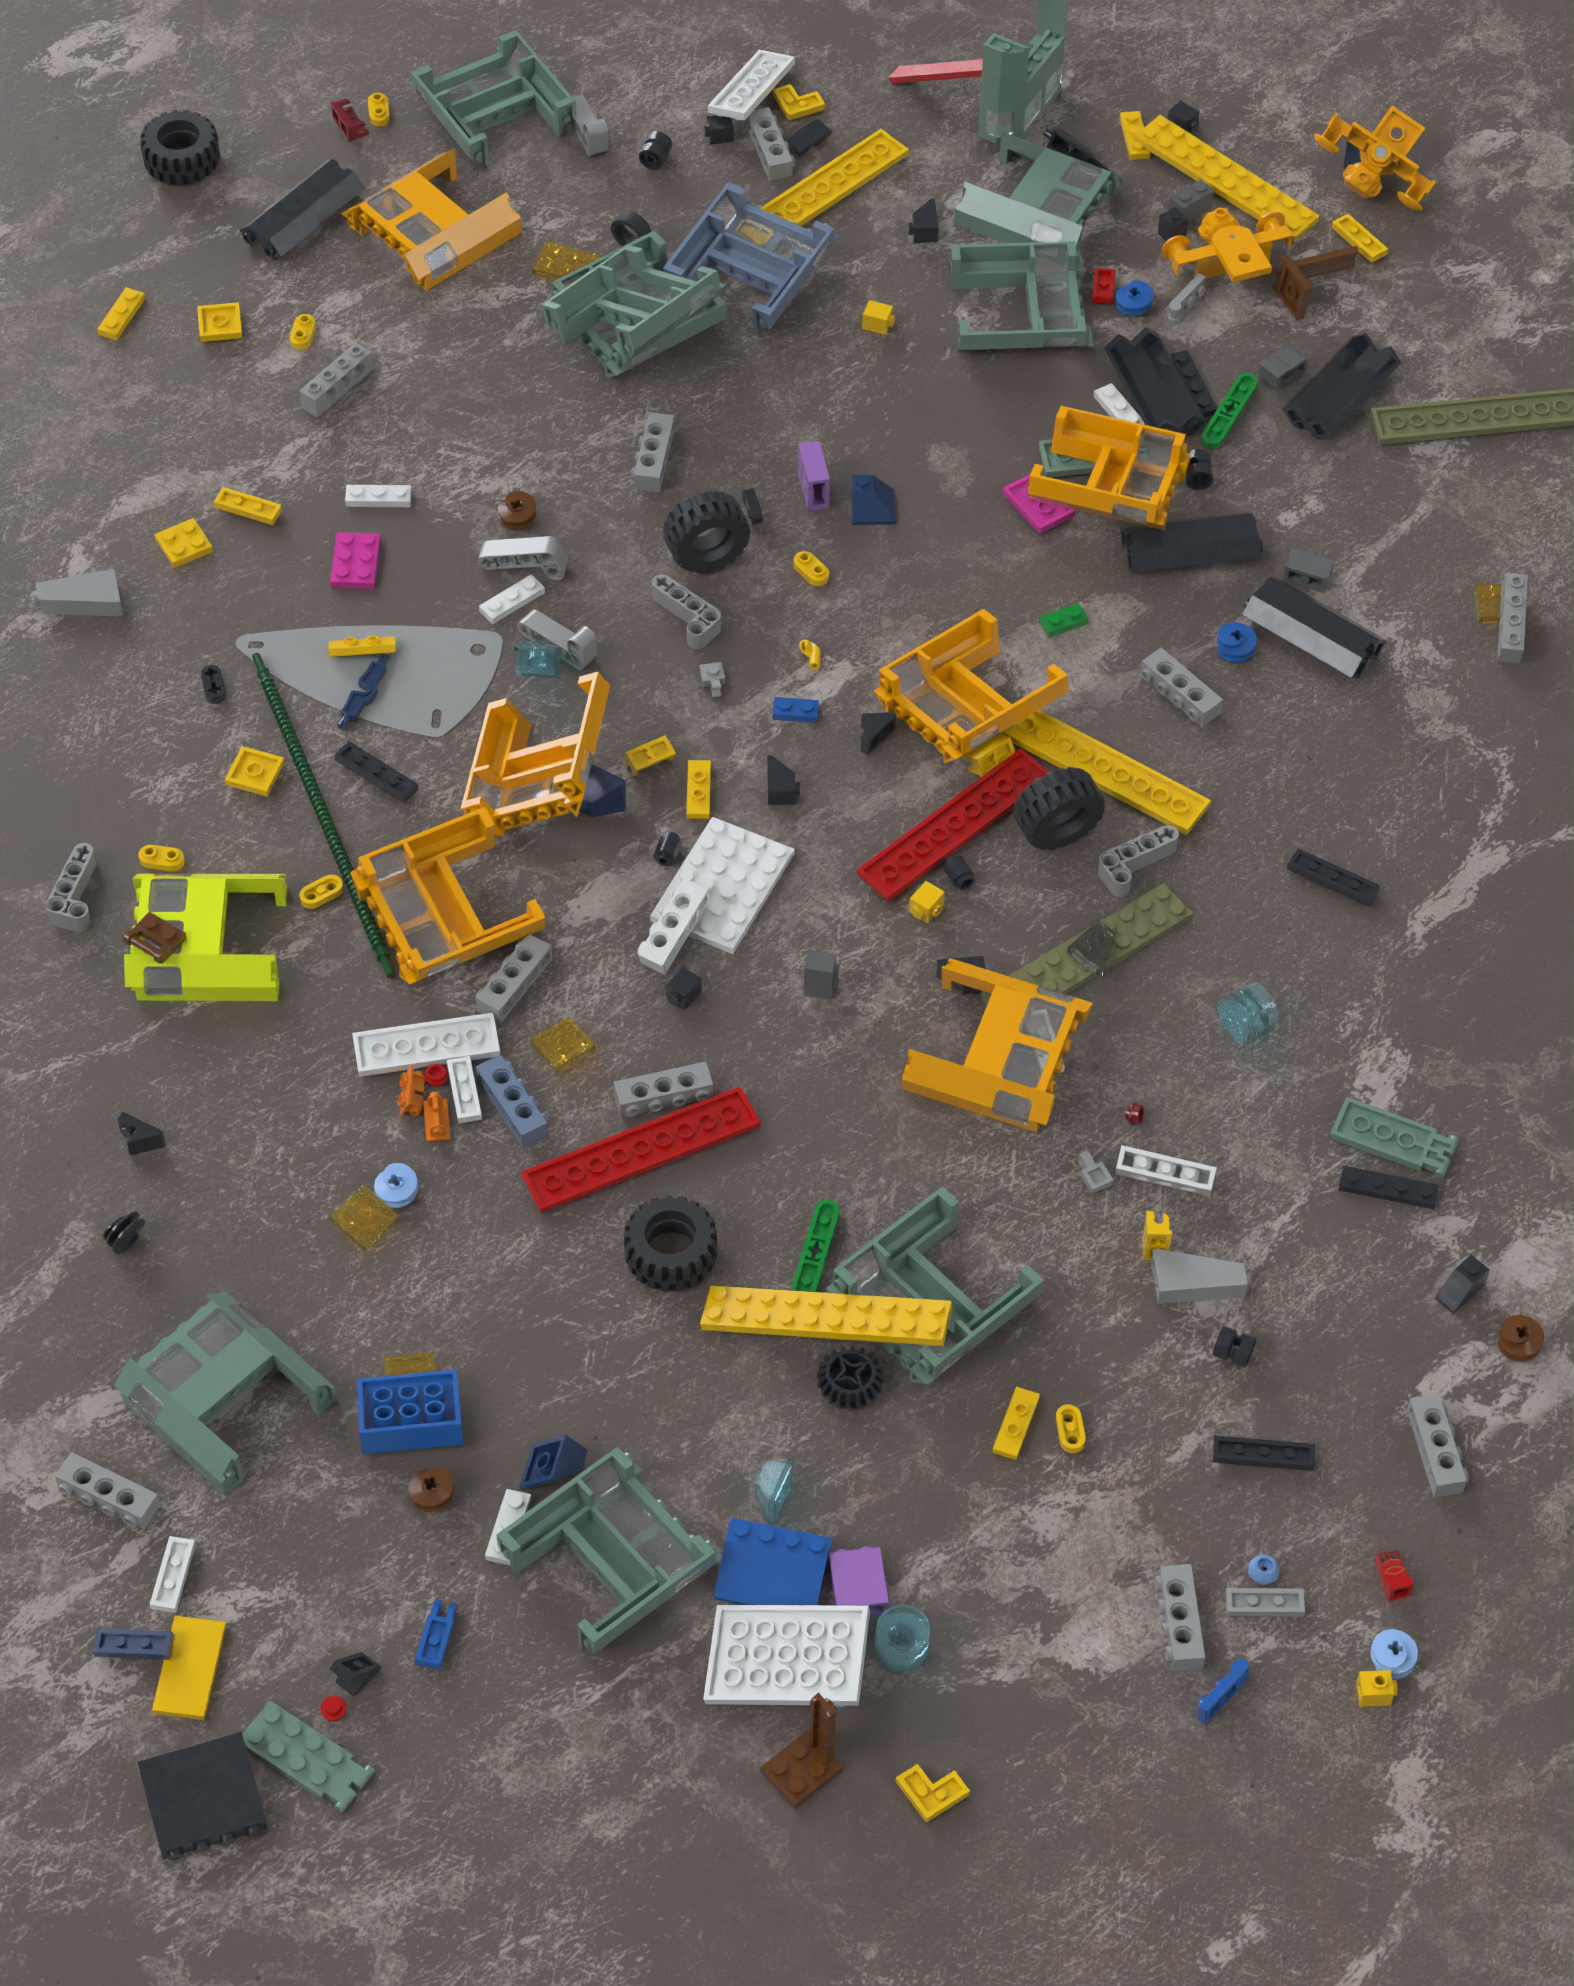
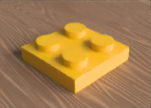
[197,302,242,342]
[154,518,213,568]
[225,746,285,797]

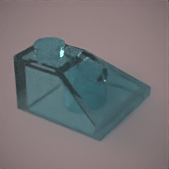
[514,640,560,679]
[752,1458,793,1526]

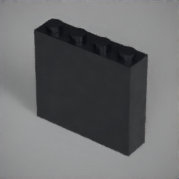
[137,1731,267,1860]

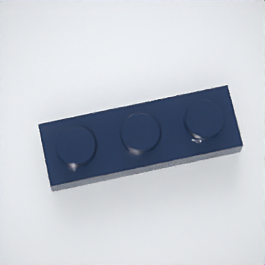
[92,1629,175,1660]

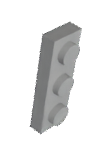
[1225,1588,1305,1617]

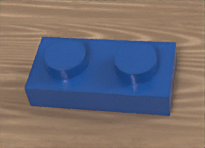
[772,697,819,723]

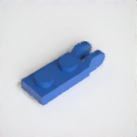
[415,1599,457,1670]
[1197,1658,1250,1724]

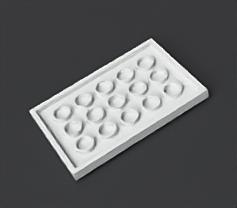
[650,817,794,954]
[703,1605,870,1706]

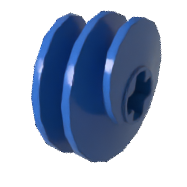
[1115,280,1153,316]
[1217,622,1257,662]

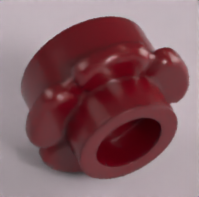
[1125,1102,1144,1125]

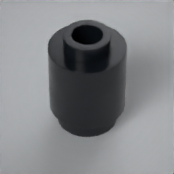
[653,831,681,866]
[943,856,975,890]

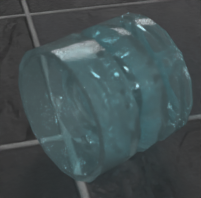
[1217,981,1279,1043]
[874,1604,931,1672]

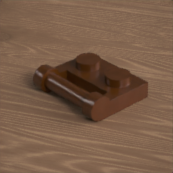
[122,911,187,964]

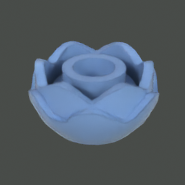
[1248,1554,1280,1585]

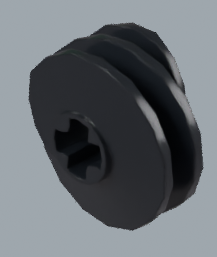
[102,1211,146,1254]

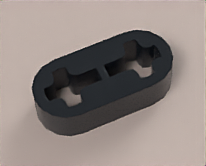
[742,488,763,525]
[201,665,226,704]

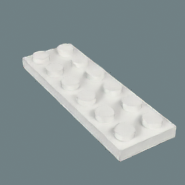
[708,50,795,120]
[352,1013,500,1077]

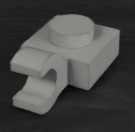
[699,662,725,698]
[1078,1151,1114,1194]

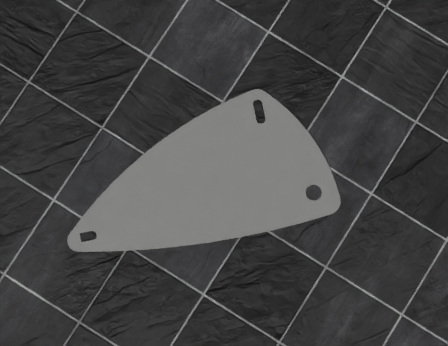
[236,625,503,737]

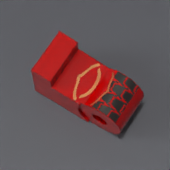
[1375,1549,1413,1601]

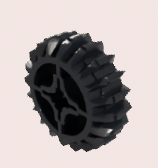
[817,1345,884,1410]

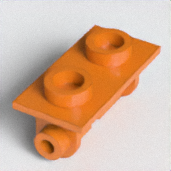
[397,1065,425,1117]
[423,1092,451,1142]

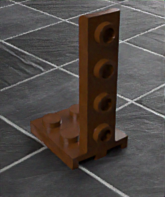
[1272,246,1359,320]
[760,1692,843,1809]

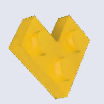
[773,84,825,121]
[896,1764,970,1823]

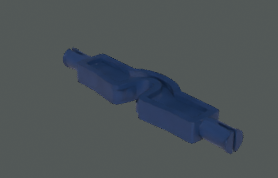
[337,653,390,731]

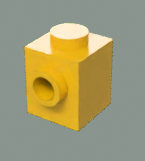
[862,300,895,335]
[909,881,945,923]
[1356,1670,1397,1707]

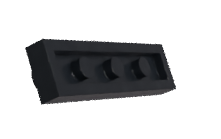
[1170,350,1217,418]
[334,741,419,804]
[1287,848,1380,907]
[1338,1165,1439,1210]
[1212,1436,1315,1471]

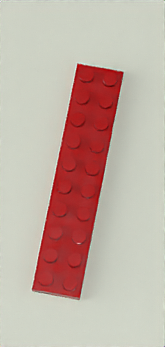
[857,748,1049,902]
[521,1086,761,1214]

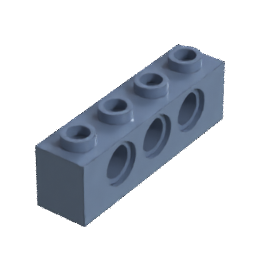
[476,1055,549,1148]

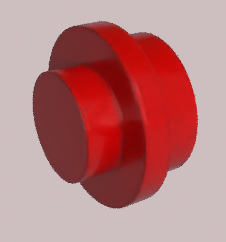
[424,1064,448,1087]
[320,1696,347,1722]

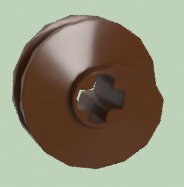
[498,491,537,530]
[1497,1315,1544,1362]
[408,1466,454,1512]

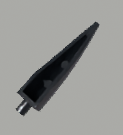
[1043,129,1111,174]

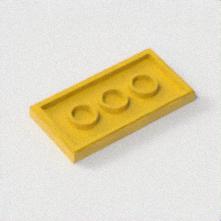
[152,1616,226,1720]

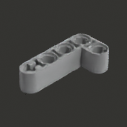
[569,94,609,156]
[477,536,569,580]
[652,574,721,650]
[517,609,597,670]
[1098,825,1179,897]
[46,843,96,932]

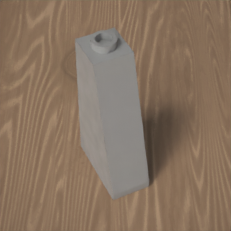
[33,569,123,616]
[1151,1249,1251,1304]

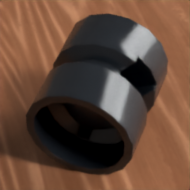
[639,131,672,170]
[1185,449,1213,490]
[1212,1325,1256,1368]

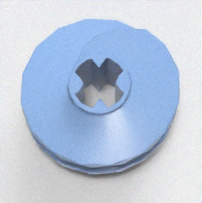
[374,1163,418,1208]
[1371,1629,1418,1680]

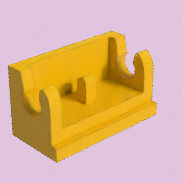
[962,732,1015,777]
[624,735,676,777]
[1143,1211,1172,1260]

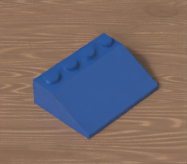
[357,1369,463,1454]
[714,1517,832,1605]

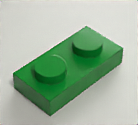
[1039,603,1089,638]

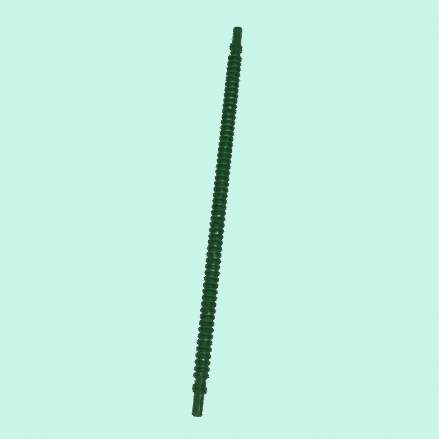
[252,653,396,978]

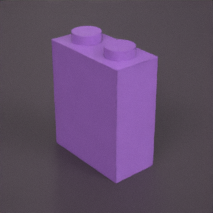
[798,441,830,511]
[829,1546,889,1616]

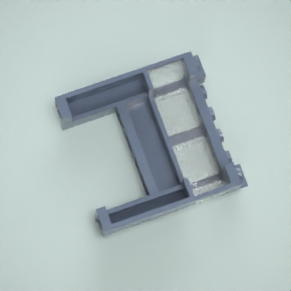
[663,182,839,333]

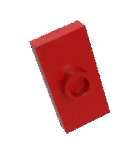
[1092,268,1116,304]

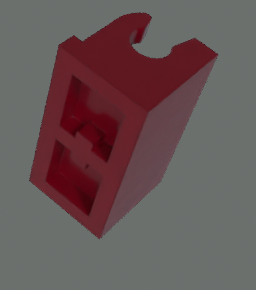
[330,99,369,142]

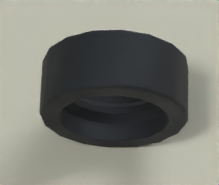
[611,210,651,246]

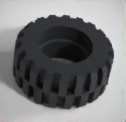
[140,110,220,186]
[663,490,751,574]
[1014,767,1105,850]
[624,1195,718,1292]

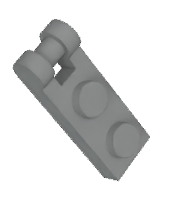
[1168,273,1206,325]

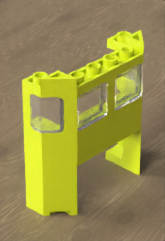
[124,874,287,1001]

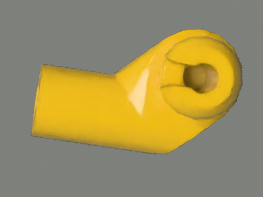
[799,639,821,670]

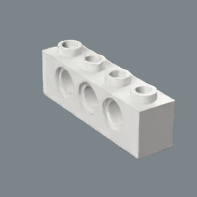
[638,878,711,975]
[1115,1145,1217,1196]

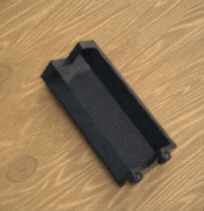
[239,159,365,260]
[1104,327,1207,442]
[1282,333,1401,440]
[1120,512,1263,573]
[1242,577,1387,678]

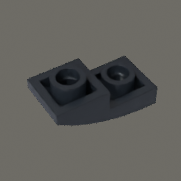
[787,119,832,156]

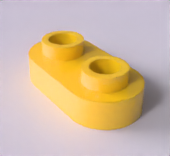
[368,93,390,127]
[290,314,316,350]
[794,551,829,586]
[138,845,185,872]
[299,875,343,909]
[1056,1404,1086,1453]

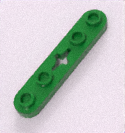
[1201,373,1258,449]
[791,1199,839,1292]

